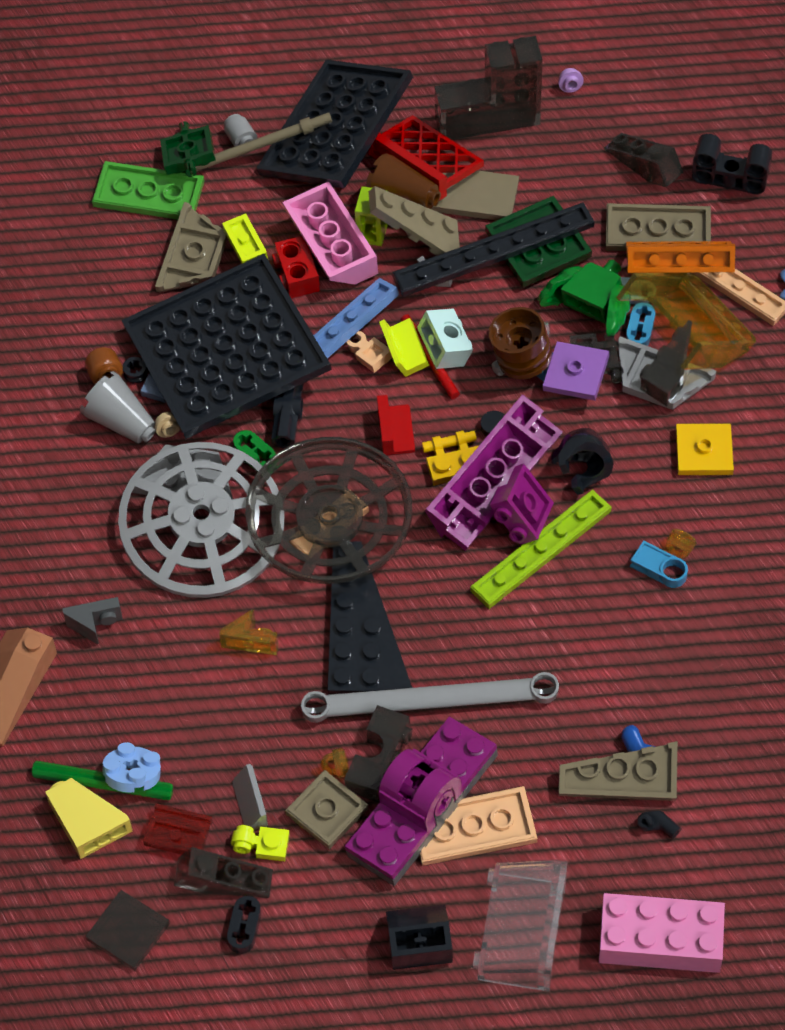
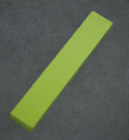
[470,489,612,609]

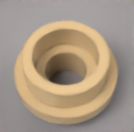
[155,412,180,438]

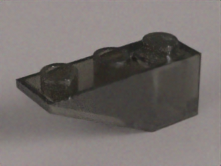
[604,133,683,187]
[640,320,692,407]
[174,847,273,898]

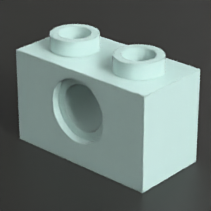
[417,308,473,369]

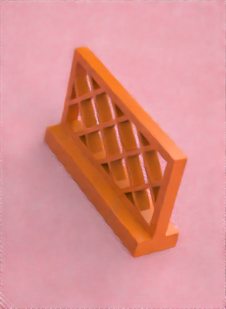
[626,241,735,273]

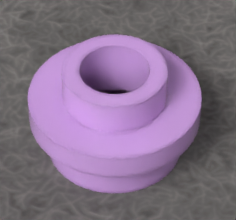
[558,68,584,93]

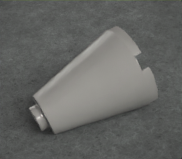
[80,371,156,443]

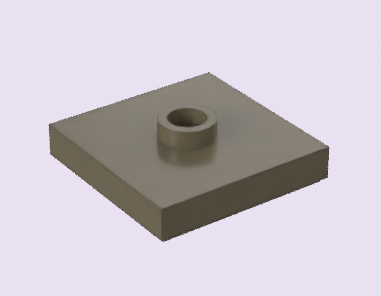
[285,770,368,849]

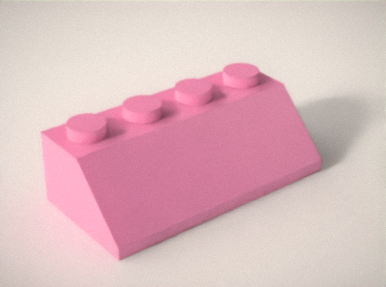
[282,182,378,284]

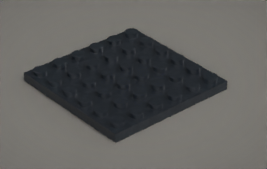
[121,254,332,439]

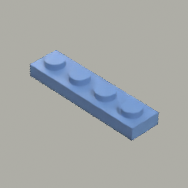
[313,278,400,359]

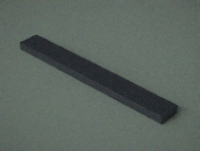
[392,202,595,297]

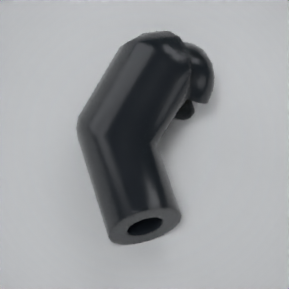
[637,811,682,839]

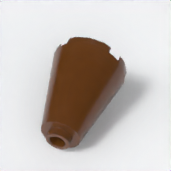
[366,153,441,209]

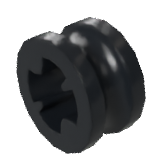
[123,357,148,384]

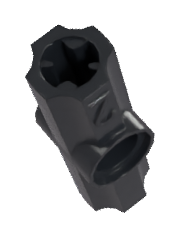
[271,383,304,449]

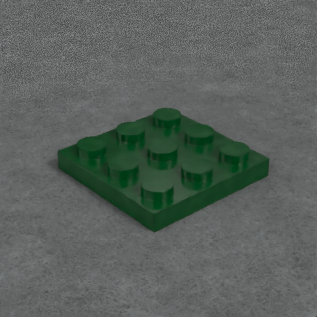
[485,195,592,288]

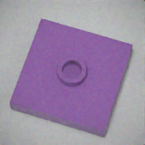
[543,341,609,401]

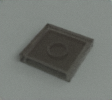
[86,890,170,971]

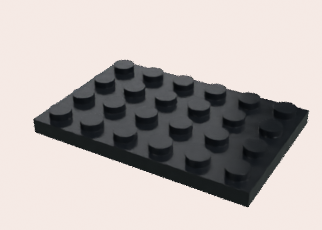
[256,60,413,188]

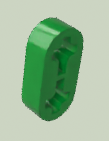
[233,430,277,473]

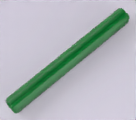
[32,761,173,800]

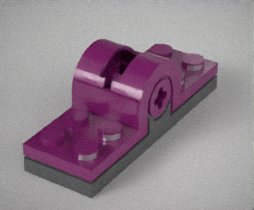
[345,716,498,886]

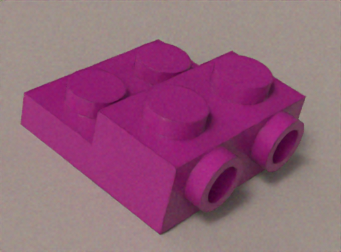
[489,463,554,545]

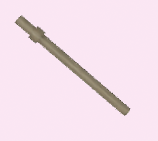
[191,112,333,173]

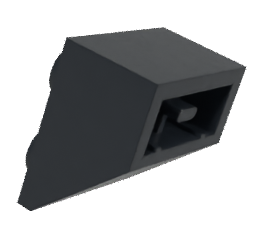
[386,904,453,970]

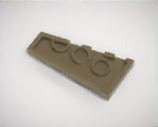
[368,186,460,256]
[559,741,678,801]

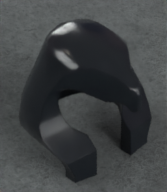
[551,428,614,495]

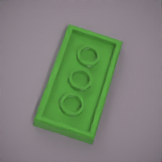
[92,161,205,220]

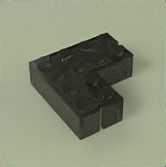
[435,36,543,140]

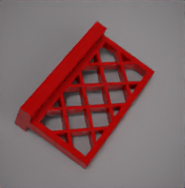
[369,115,484,200]

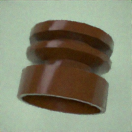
[489,307,552,379]

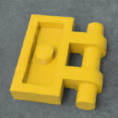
[422,430,478,486]

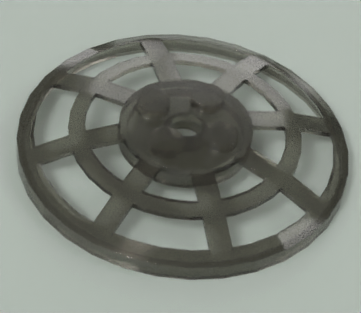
[245,437,412,584]

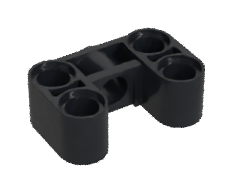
[692,134,773,194]

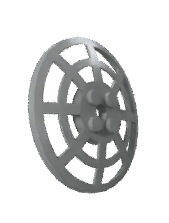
[118,442,284,598]

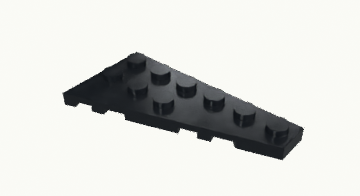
[328,541,412,695]

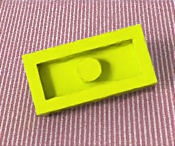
[222,214,268,263]
[379,318,429,377]

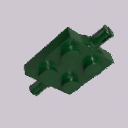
[160,121,216,177]

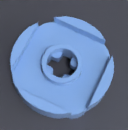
[103,742,161,793]

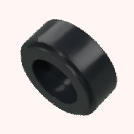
[481,411,505,437]

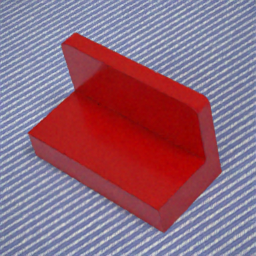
[377,395,415,456]

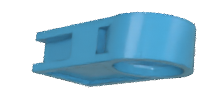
[630,540,688,588]

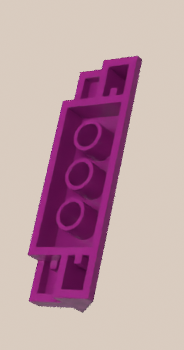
[425,394,563,551]

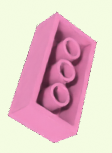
[599,893,725,973]

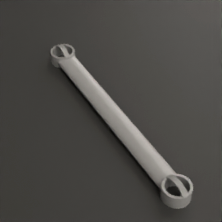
[301,672,559,723]

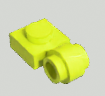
[231,825,290,862]

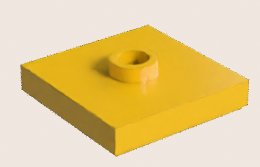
[676,424,734,475]

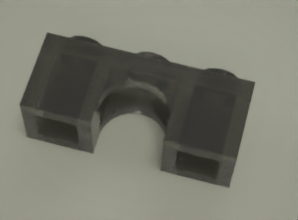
[345,705,413,803]

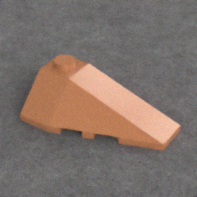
[0,628,57,747]

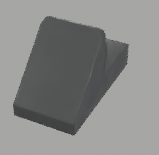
[62,597,123,644]

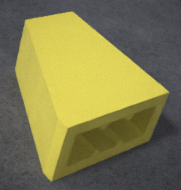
[45,778,133,859]

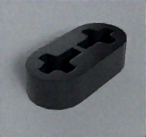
[227,896,261,954]

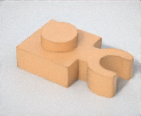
[347,331,392,373]

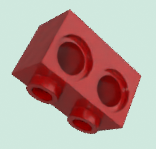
[272,236,320,298]

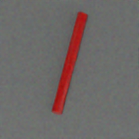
[400,314,460,399]

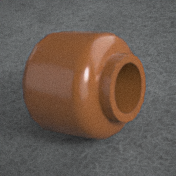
[85,347,123,384]

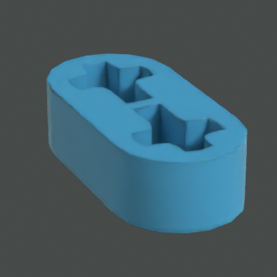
[626,302,655,346]

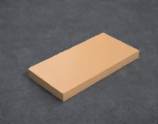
[420,786,538,866]

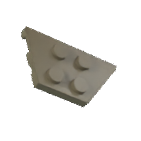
[155,202,228,292]

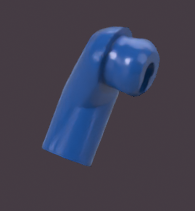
[621,725,656,752]

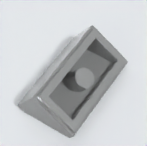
[233,764,268,831]

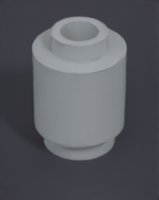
[224,114,258,147]

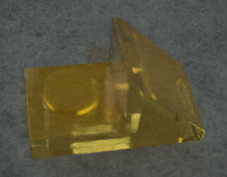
[219,610,279,655]

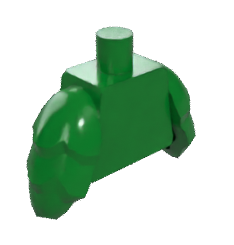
[537,260,630,337]

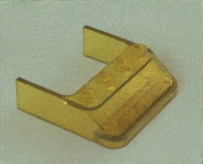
[616,273,756,370]

